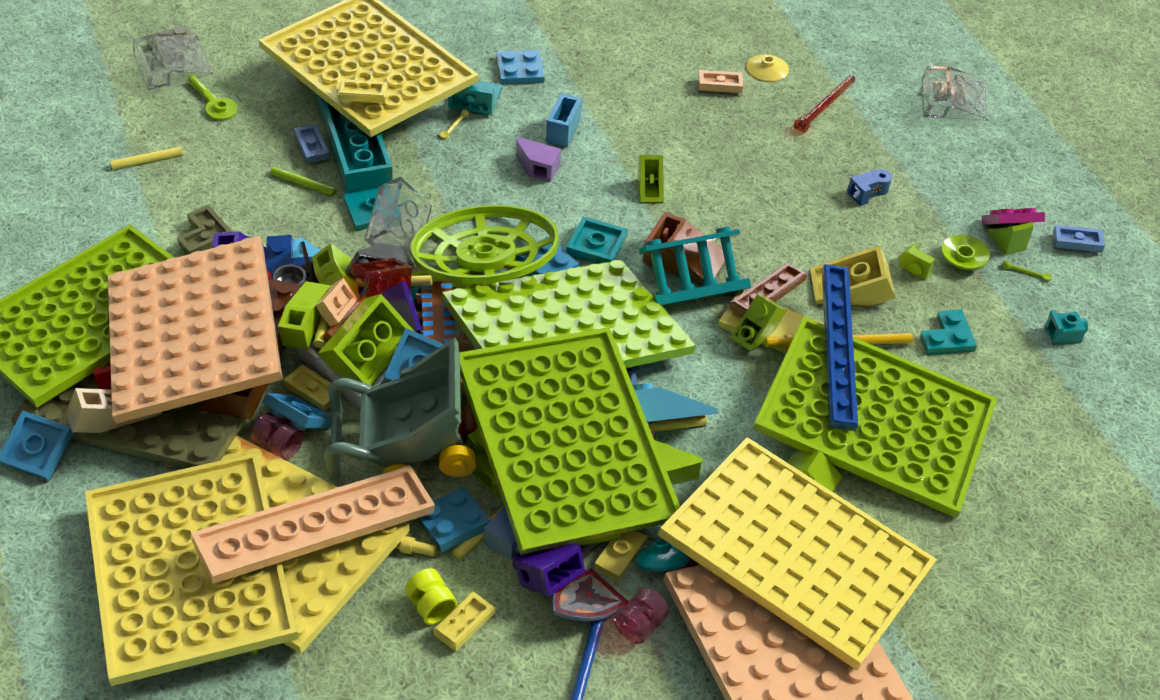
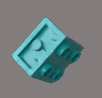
[448,81,502,115]

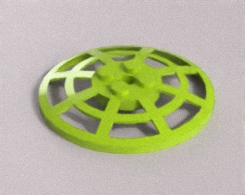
[411,205,559,284]

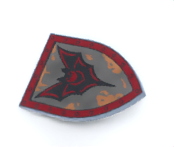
[552,568,632,622]

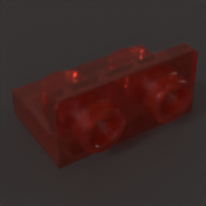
[351,258,412,297]

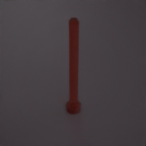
[794,75,855,133]

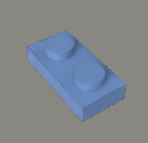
[294,124,330,164]
[1053,225,1105,253]

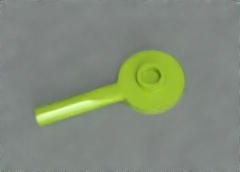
[188,75,238,121]

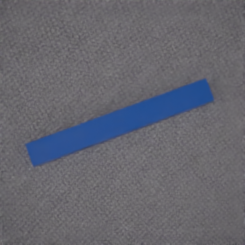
[822,264,858,431]

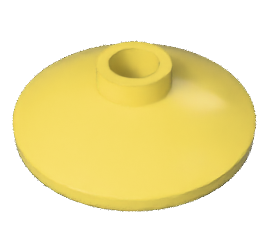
[746,54,789,82]

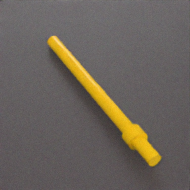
[764,333,913,349]

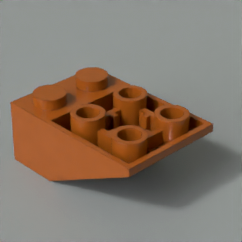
[642,212,725,285]

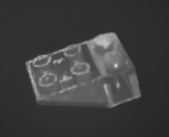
[133,34,213,91]
[921,65,989,121]

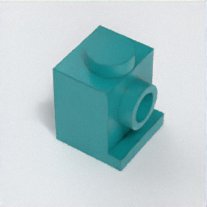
[1045,310,1088,345]

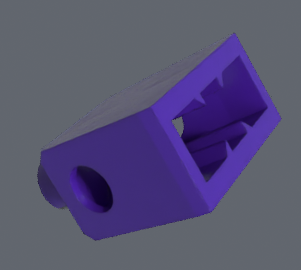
[512,544,586,596]

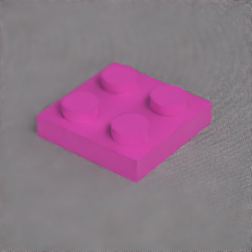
[981,208,1045,225]

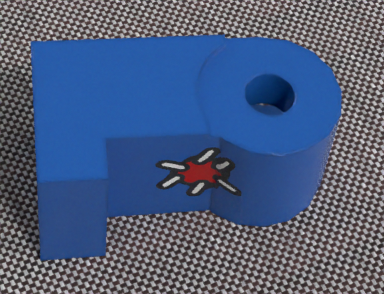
[847,169,892,206]

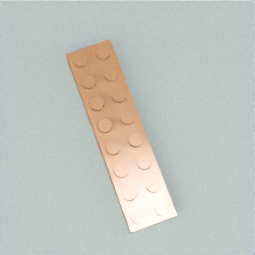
[191,466,435,584]

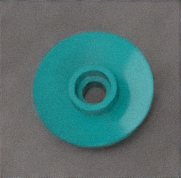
[635,539,692,571]

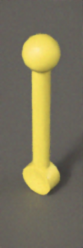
[440,109,469,140]

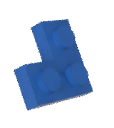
[266,235,312,280]

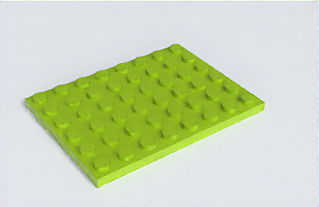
[0,224,175,408]
[441,260,696,368]
[752,316,997,518]
[459,327,680,555]

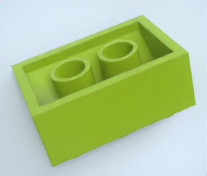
[317,294,415,385]

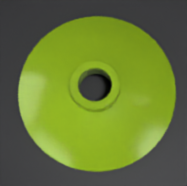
[941,234,990,270]

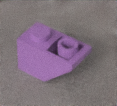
[516,137,561,182]

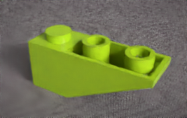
[312,243,360,303]
[278,281,331,350]

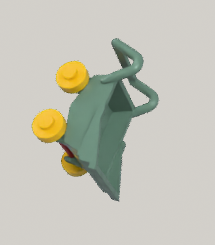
[324,337,476,481]

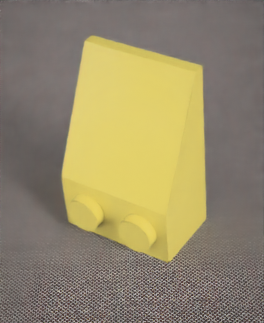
[810,245,896,306]

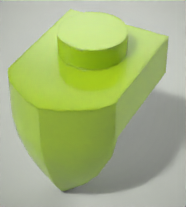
[898,244,935,280]

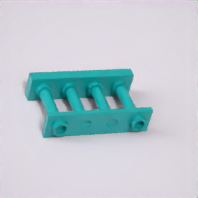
[639,226,751,306]

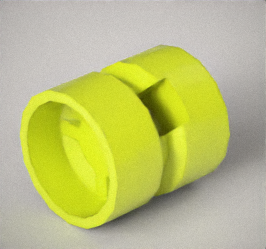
[404,568,458,625]

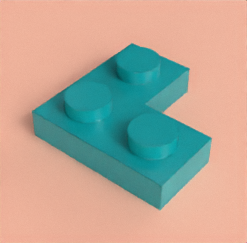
[920,309,977,355]

